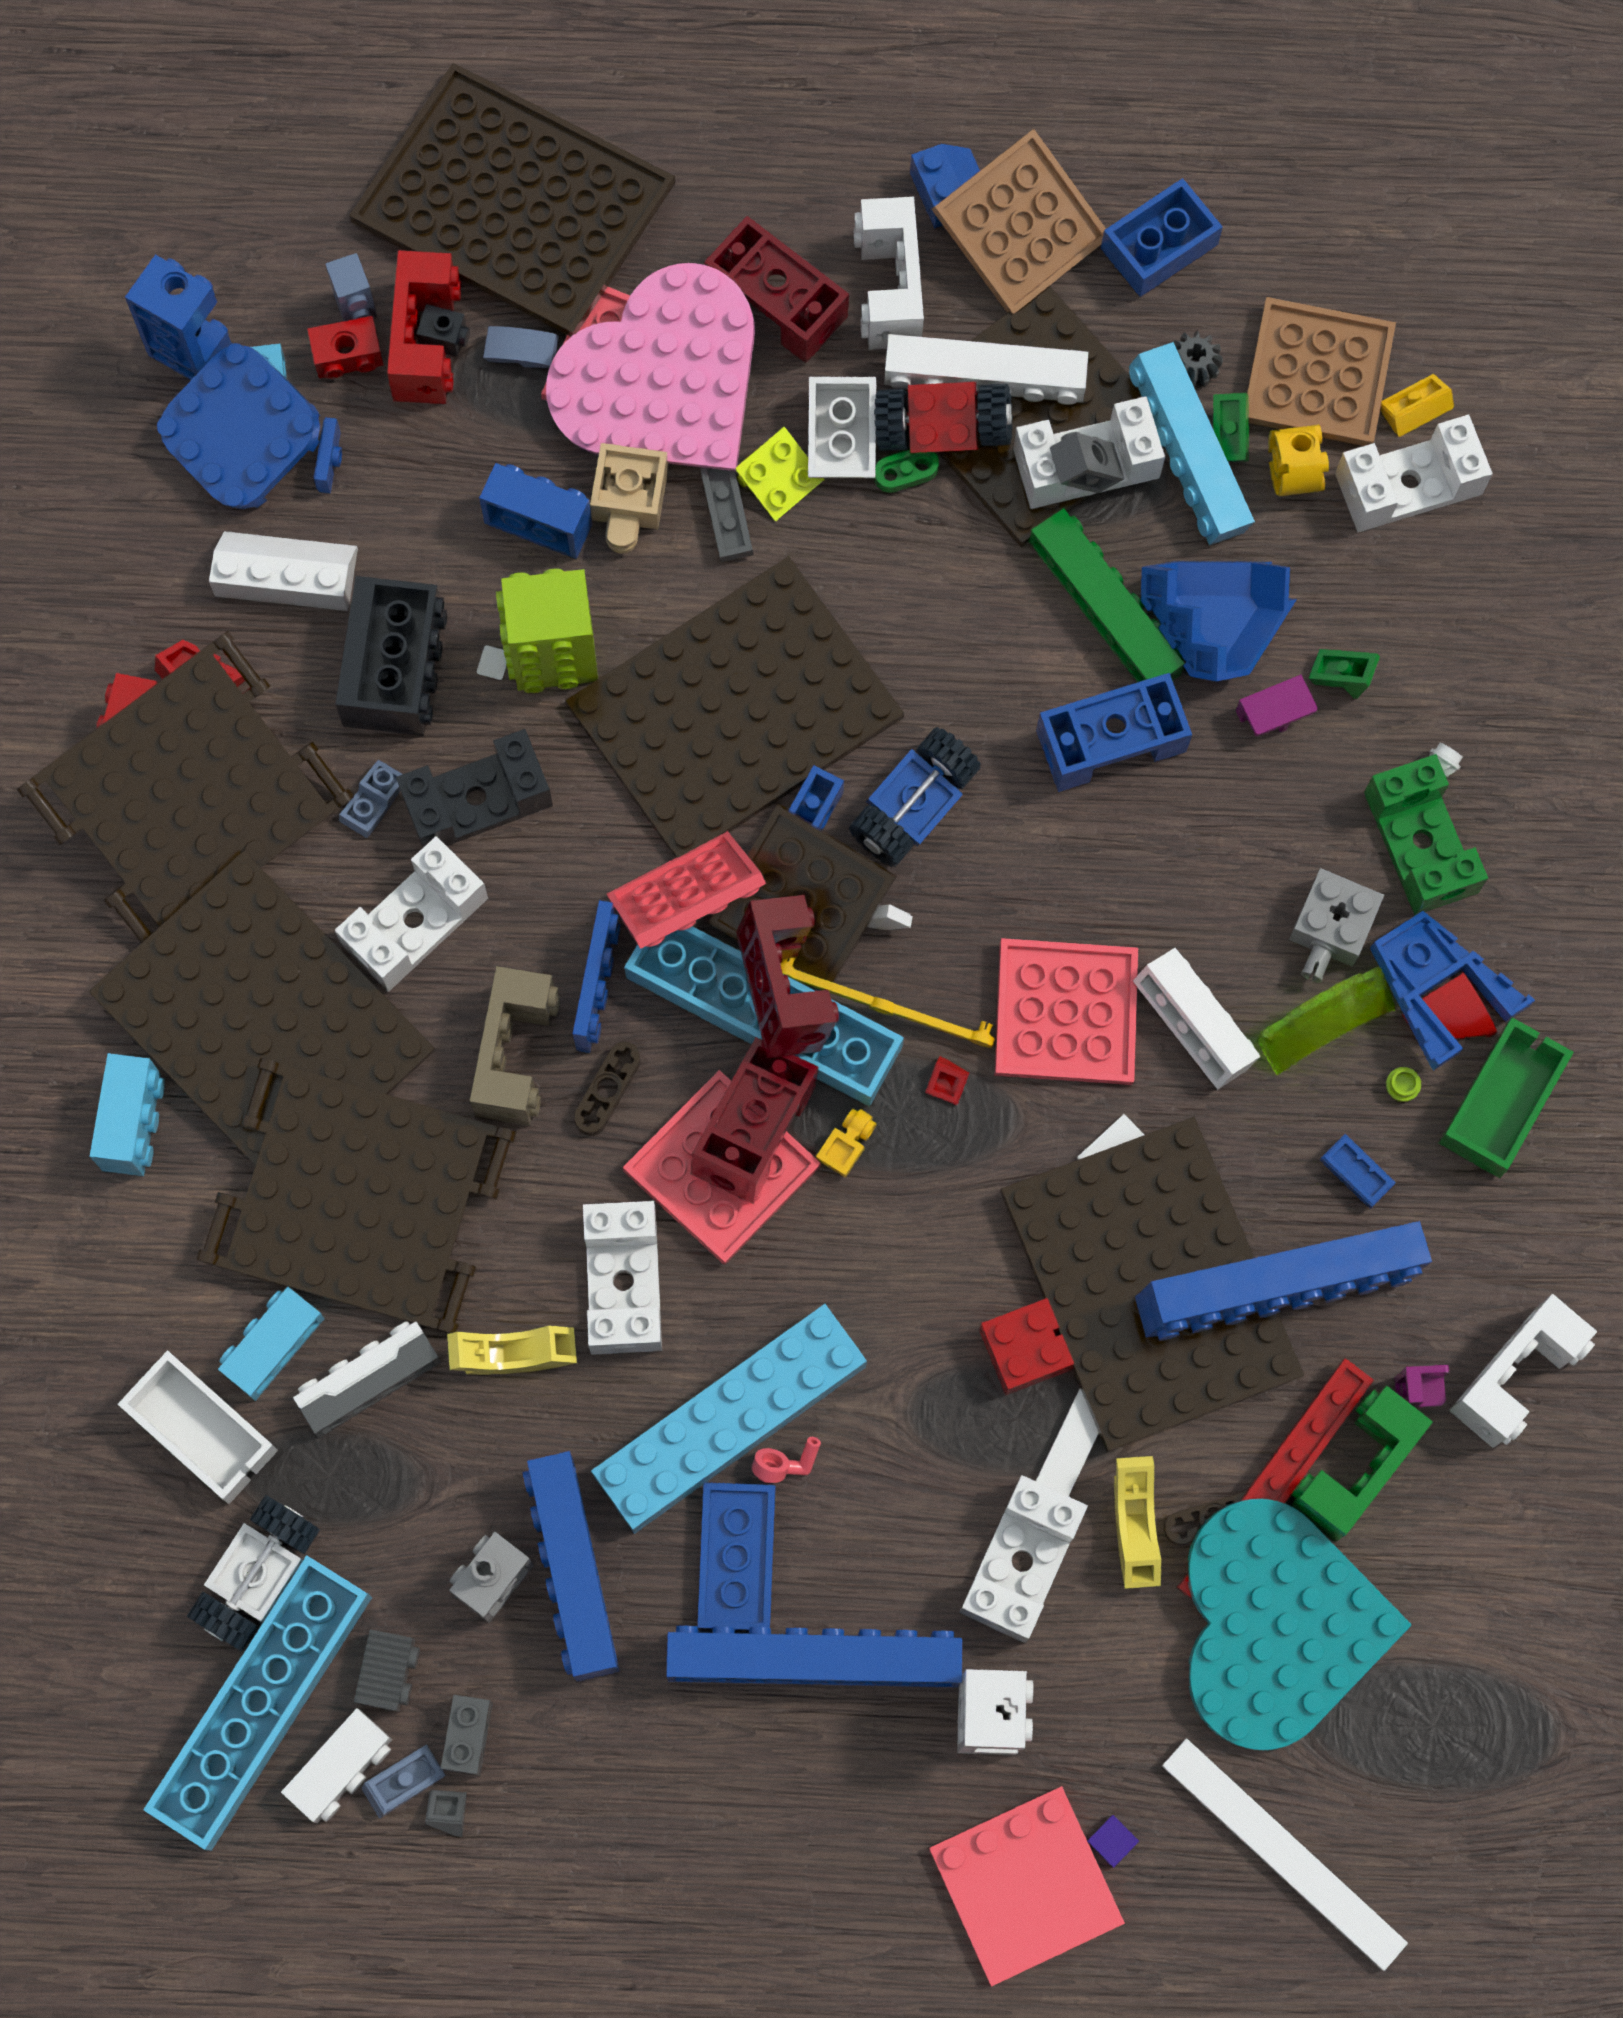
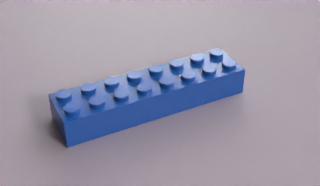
[1135,1221,1432,1341]
[667,1626,962,1688]

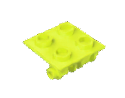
[736,427,825,521]

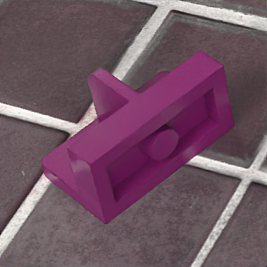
[1236,674,1318,736]
[1394,1365,1449,1408]

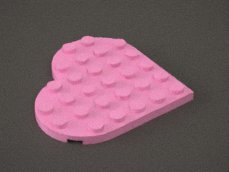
[546,263,755,471]

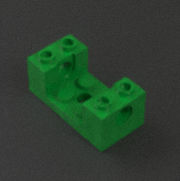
[1364,754,1488,916]
[1290,1386,1433,1542]

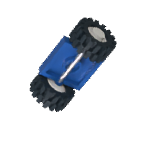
[849,727,981,867]

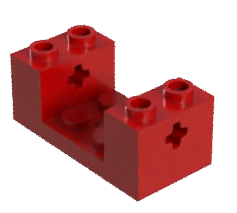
[387,250,461,404]

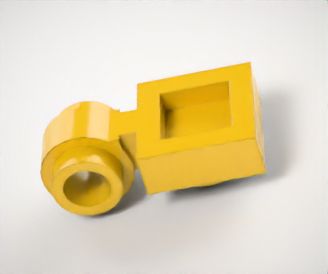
[816,1109,877,1178]

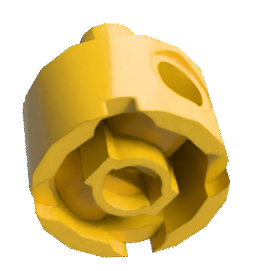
[1268,424,1329,496]

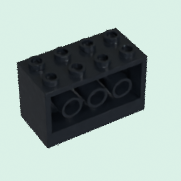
[335,576,448,736]

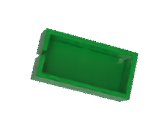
[1438,1017,1574,1178]

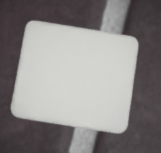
[477,645,506,680]

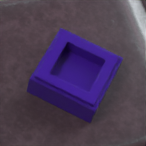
[1087,1815,1139,1868]

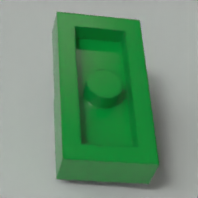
[1213,393,1249,462]

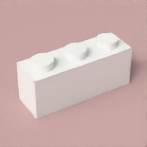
[281,1708,393,1823]

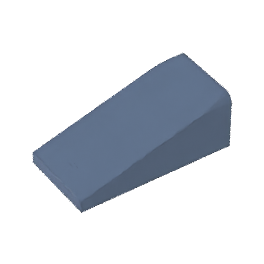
[361,1744,446,1819]

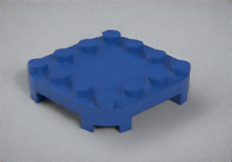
[157,343,321,509]

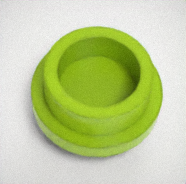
[1386,1067,1421,1102]

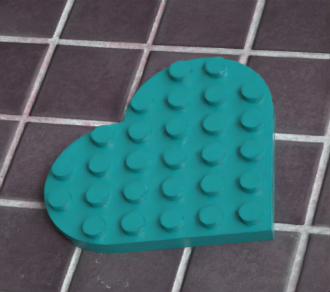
[1188,1499,1412,1750]

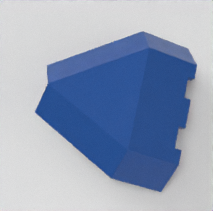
[1141,561,1297,681]

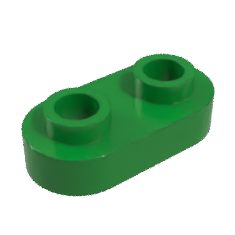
[874,450,939,493]

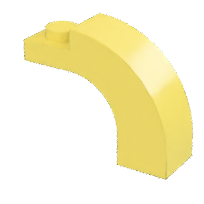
[447,1326,577,1375]
[1114,1456,1161,1588]

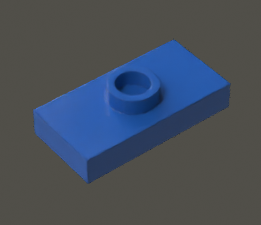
[314,417,342,494]
[1320,1134,1396,1209]

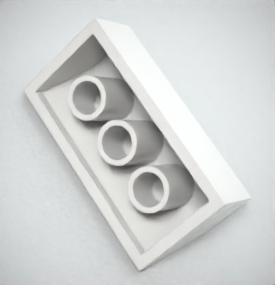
[209,531,358,611]

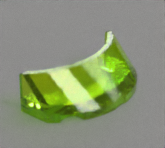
[1256,967,1396,1075]

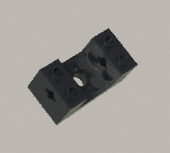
[396,729,553,848]

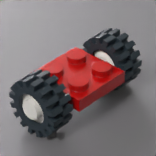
[874,382,1013,453]

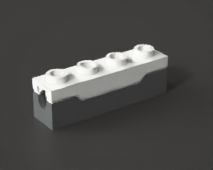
[293,1322,442,1438]

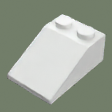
[808,377,876,478]

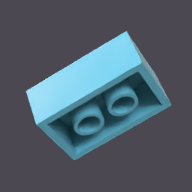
[89,1053,165,1176]

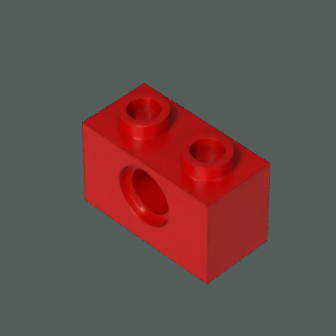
[307,316,384,379]

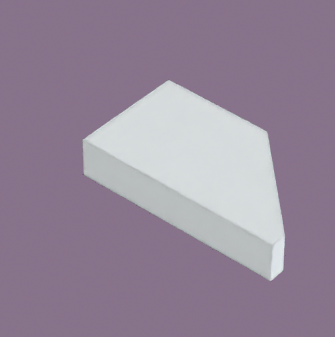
[867,905,913,930]
[1077,1114,1144,1160]

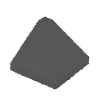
[425,1790,467,1837]

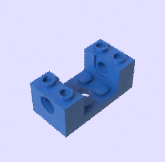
[125,254,232,380]
[1036,673,1192,792]

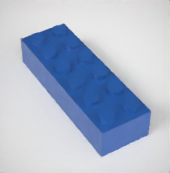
[523,1451,620,1682]

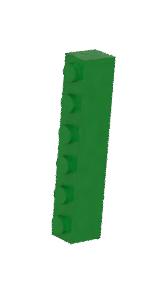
[1029,508,1184,683]

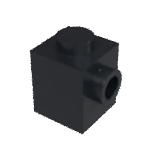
[417,304,470,357]

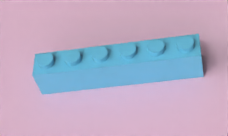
[1129,342,1255,546]

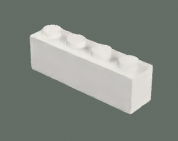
[1133,948,1261,1090]

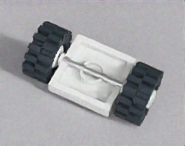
[187,1495,320,1651]

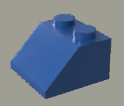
[910,144,980,229]

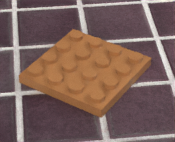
[931,129,1106,315]
[1247,297,1396,446]

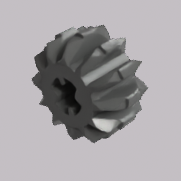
[1173,330,1223,388]

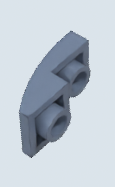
[483,326,559,368]
[339,759,402,838]

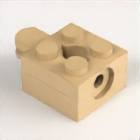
[590,443,669,553]

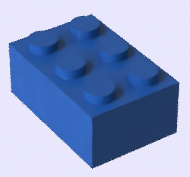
[1101,178,1223,297]
[479,463,592,559]

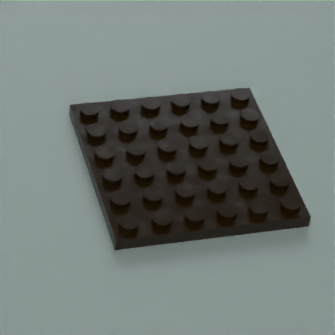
[905,286,1142,548]

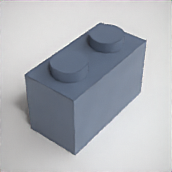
[325,253,377,321]

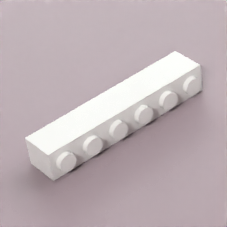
[884,334,1088,405]

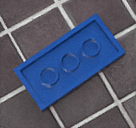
[573,900,621,1053]
[698,1483,775,1631]

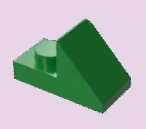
[1309,649,1380,699]

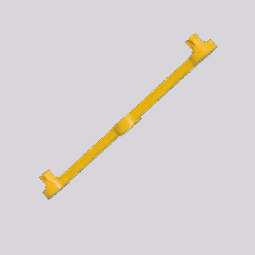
[780,957,995,1048]

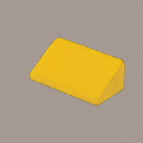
[1380,374,1454,437]

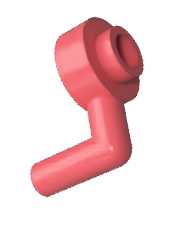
[751,1437,821,1484]

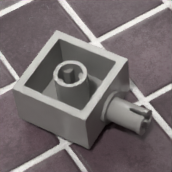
[1289,868,1384,983]
[449,1532,534,1623]

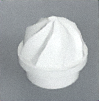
[1430,742,1463,777]

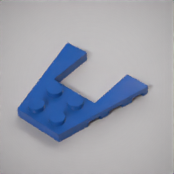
[1370,911,1535,1071]

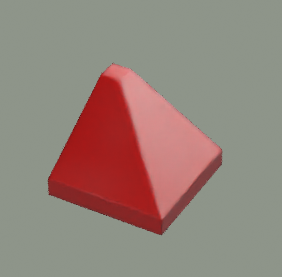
[925,1056,970,1105]

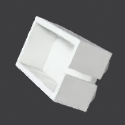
[118,1350,278,1504]

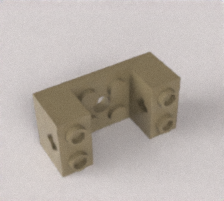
[470,966,560,1126]

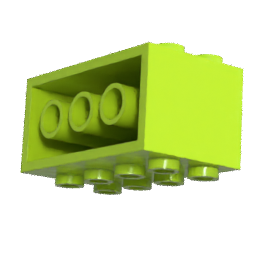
[496,569,598,693]

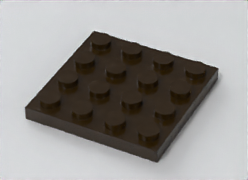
[708,804,897,991]

